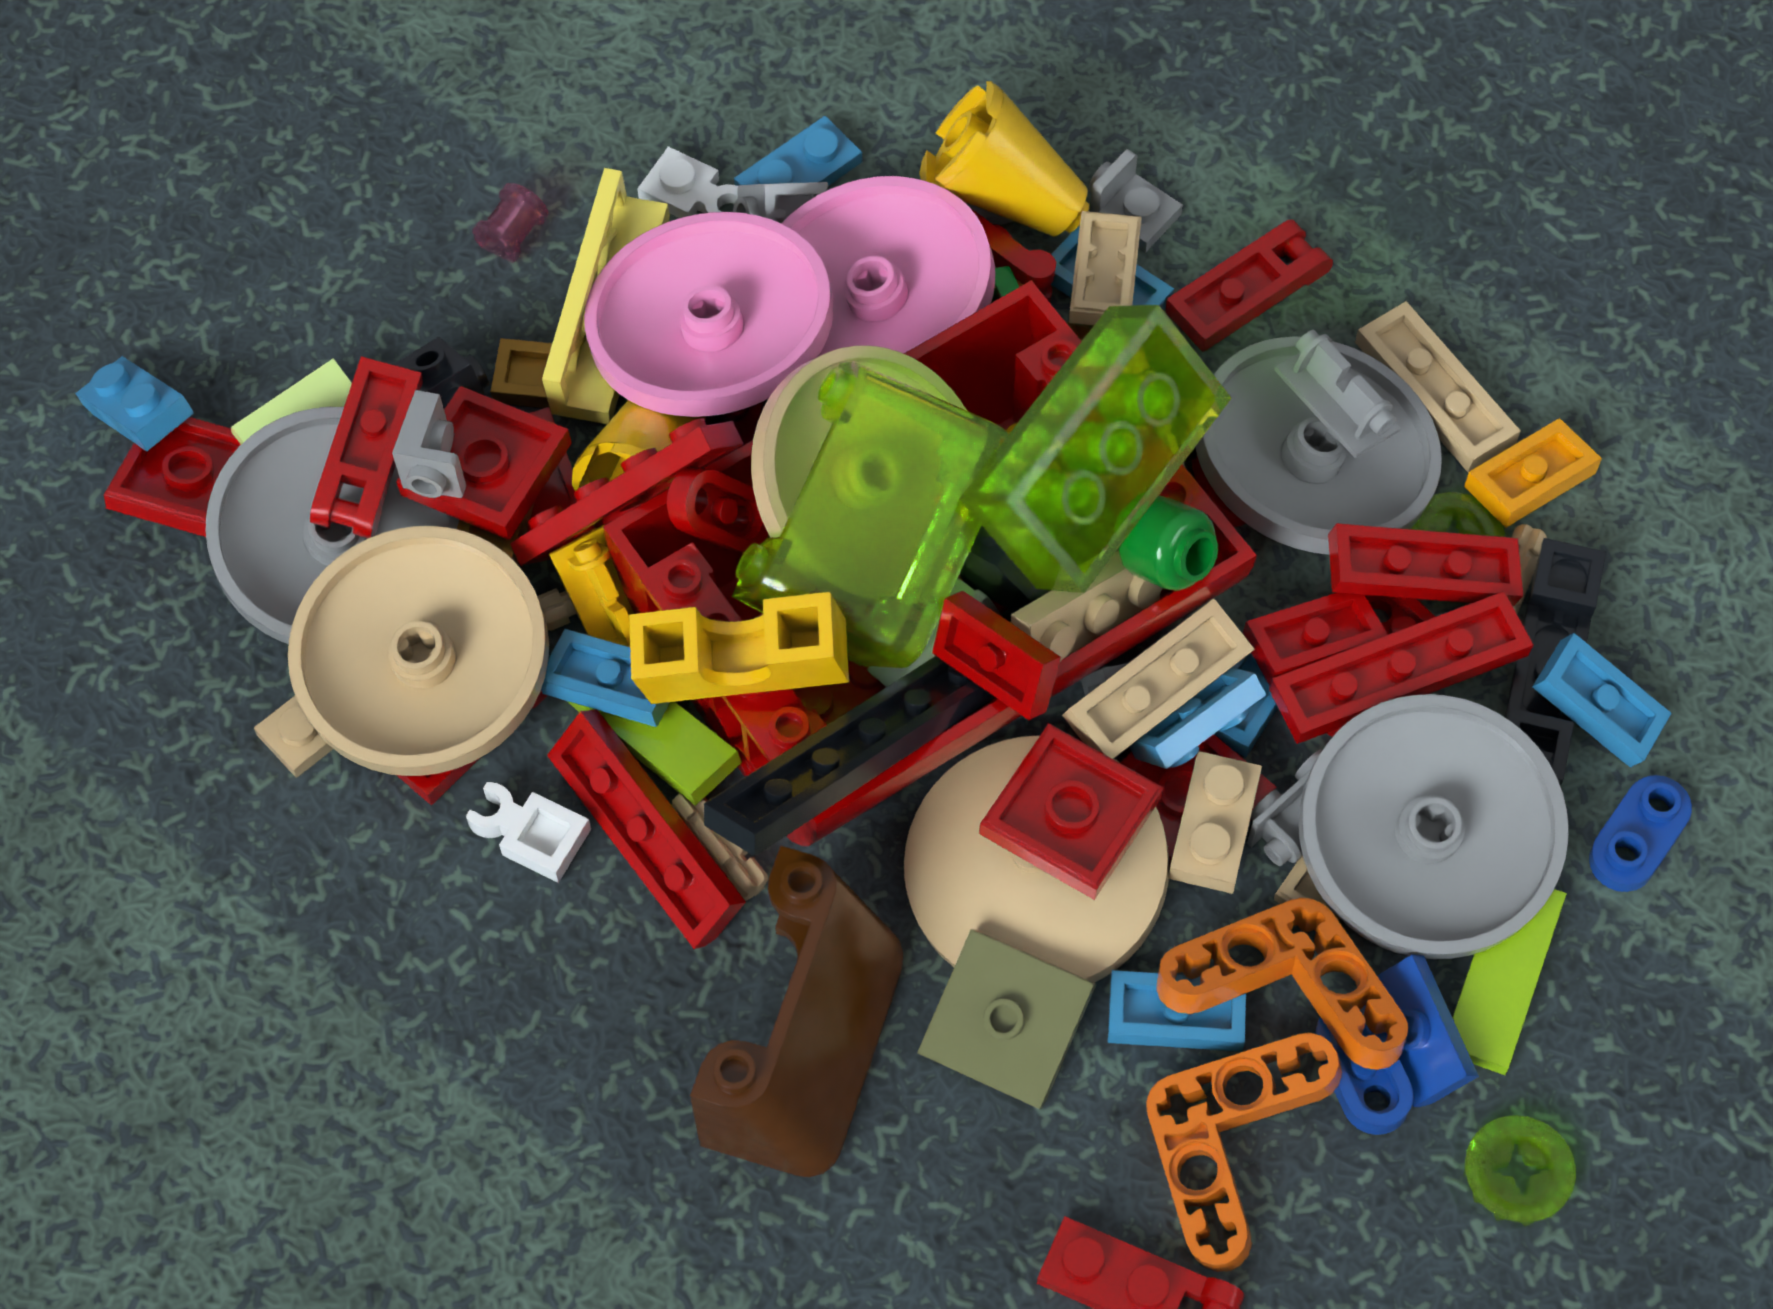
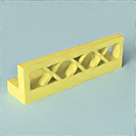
[542,168,670,424]

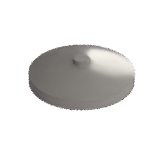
[1194,336,1442,555]
[206,407,459,644]
[1299,694,1569,959]

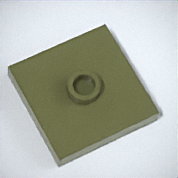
[917,929,1097,1109]

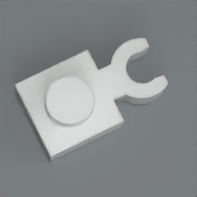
[638,146,738,218]
[466,782,591,883]

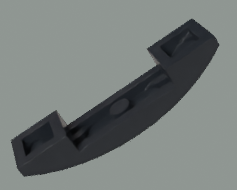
[1505,538,1607,785]

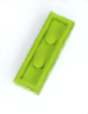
[567,701,741,806]
[1452,889,1567,1075]

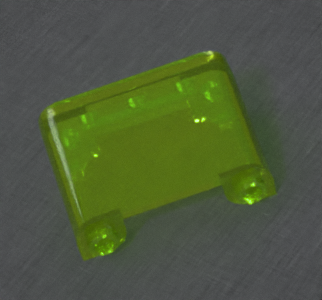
[732,362,1015,669]

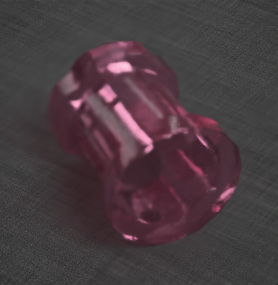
[472,183,549,263]

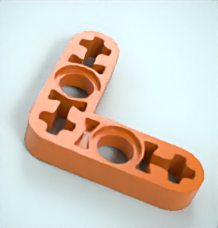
[1156,898,1408,1070]
[1146,1033,1342,1272]

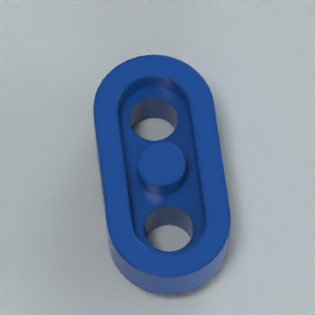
[1589,775,1692,892]
[1314,1005,1413,1135]

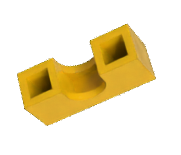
[629,592,849,704]

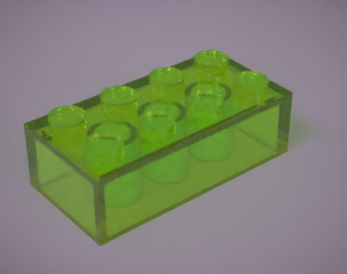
[959,305,1232,593]

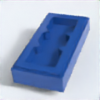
[1377,954,1479,1107]

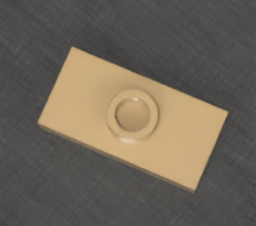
[1069,211,1142,329]

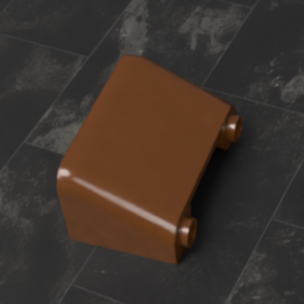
[690,845,903,1177]

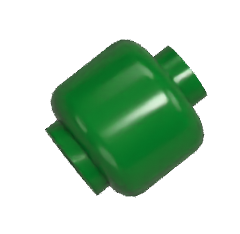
[1118,495,1218,591]

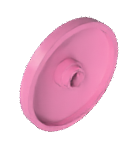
[781,176,995,356]
[584,212,834,417]

